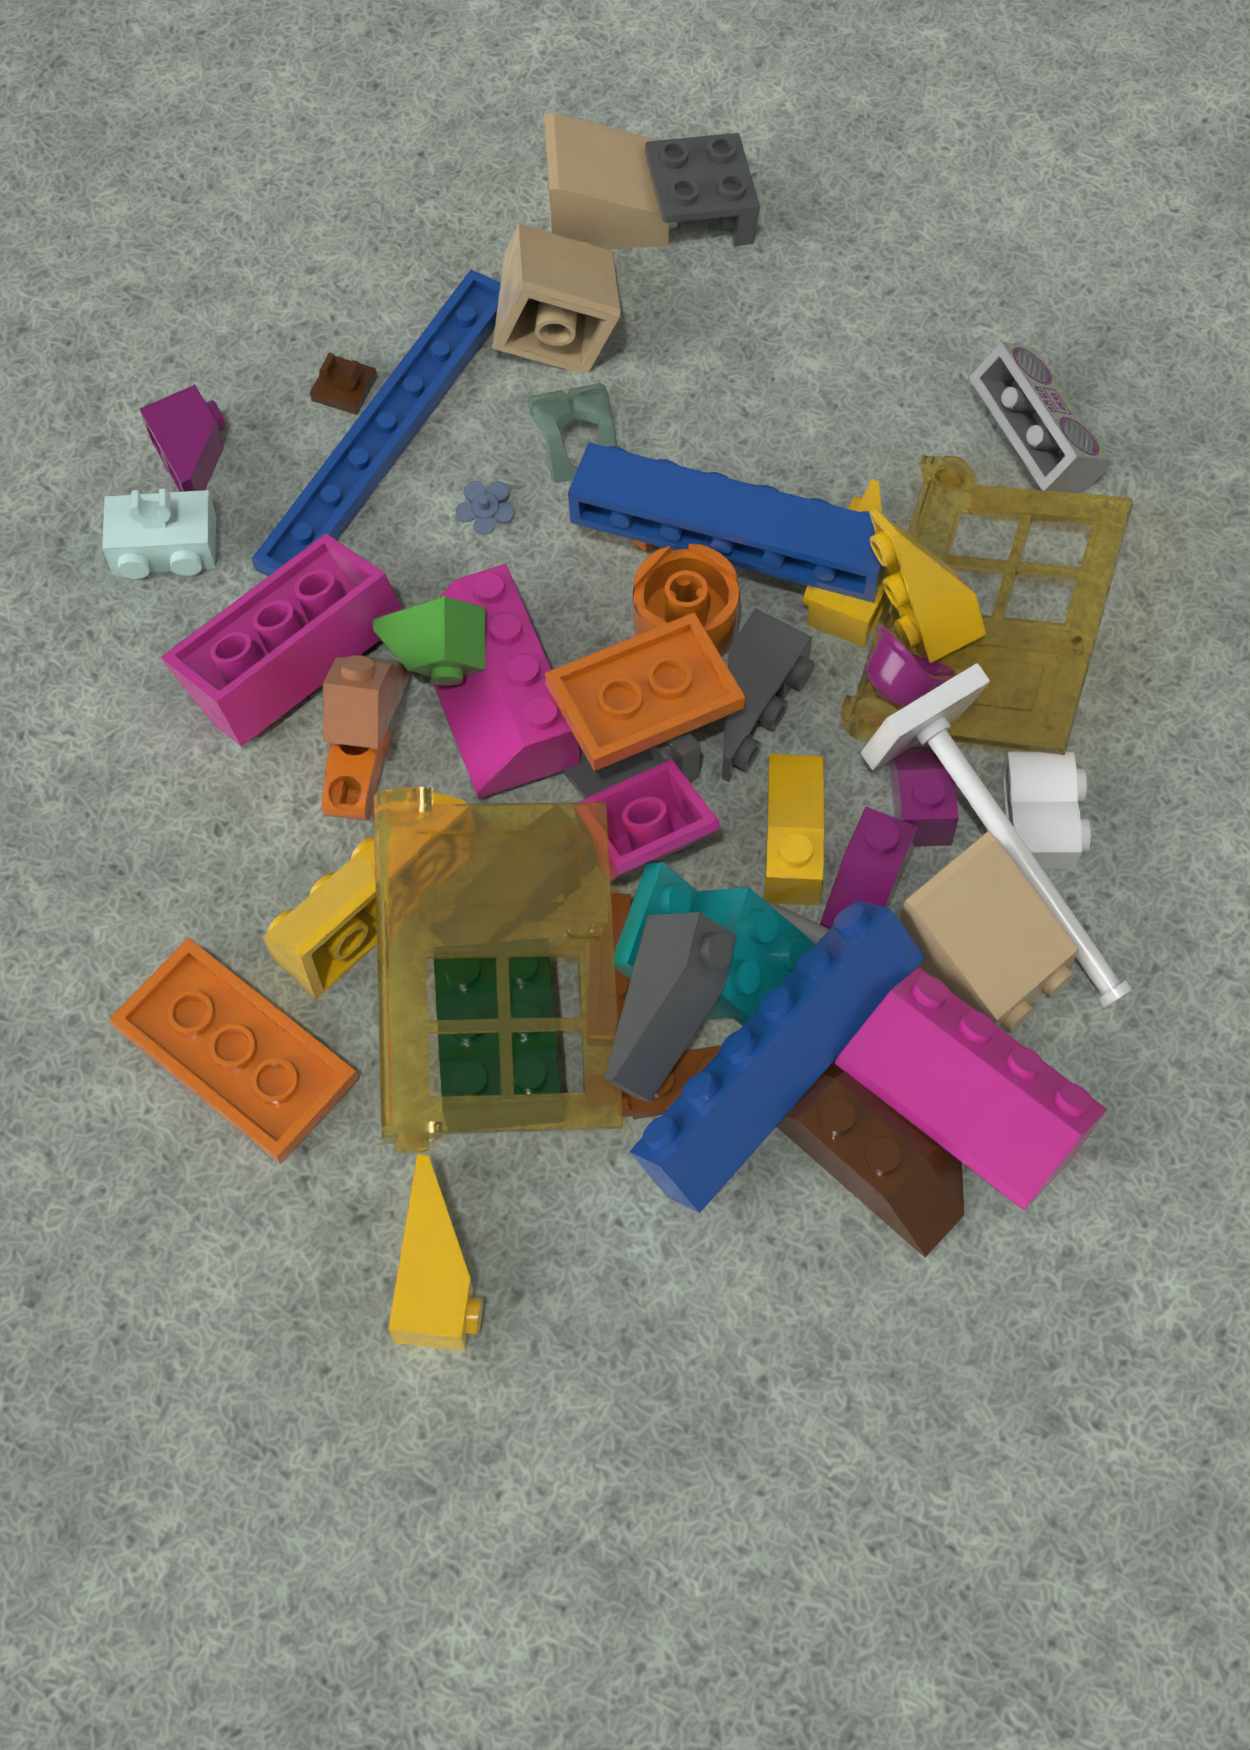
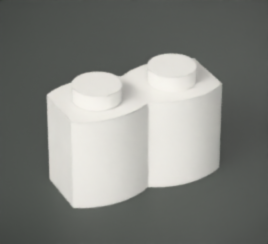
[1002,752,1091,868]

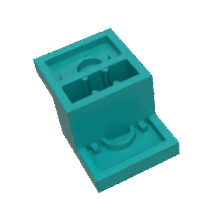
[610,862,816,1026]

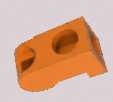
[322,728,391,821]

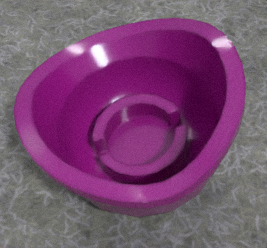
[866,624,958,708]

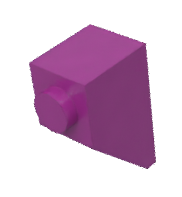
[139,384,226,492]
[889,746,959,847]
[820,807,918,929]

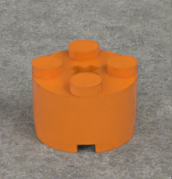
[633,544,740,656]

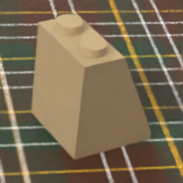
[544,113,678,250]
[492,224,620,372]
[900,831,1079,1033]

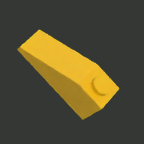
[764,754,824,906]
[388,1154,483,1351]

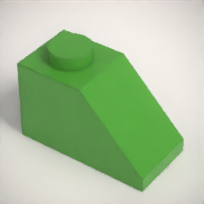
[373,596,485,685]

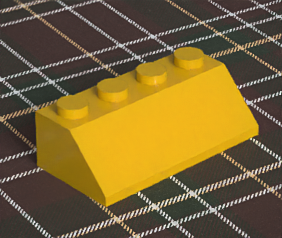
[263,790,478,1000]

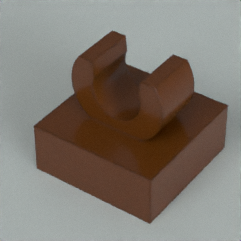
[310,352,377,415]

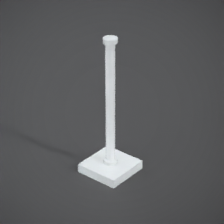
[861,663,1132,1008]

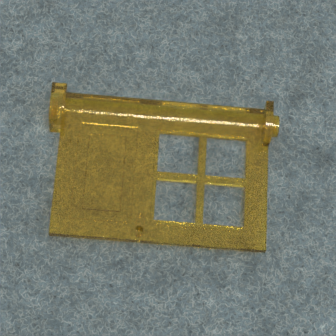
[840,455,1133,755]
[373,787,623,1153]

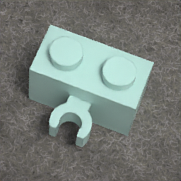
[102,489,217,579]

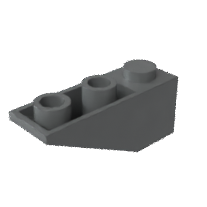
[722,609,815,782]

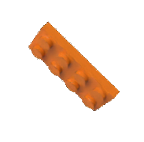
[109,938,359,1165]

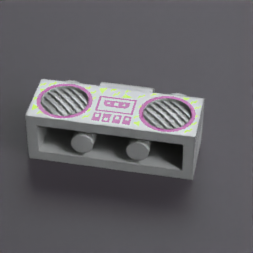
[968,341,1111,496]

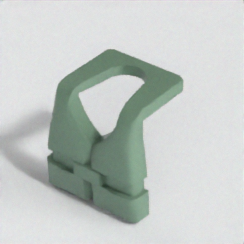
[527,383,617,483]

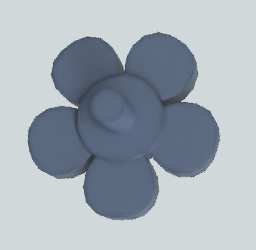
[456,481,515,534]

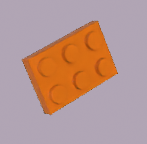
[545,612,745,771]

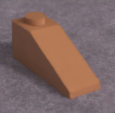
[323,655,412,749]

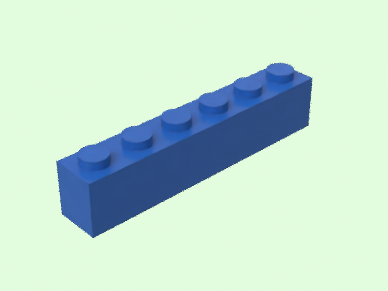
[568,442,896,603]
[629,900,925,1213]

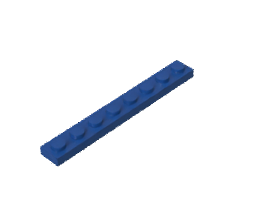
[252,269,501,576]

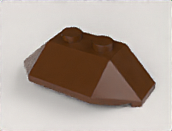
[776,1057,964,1258]

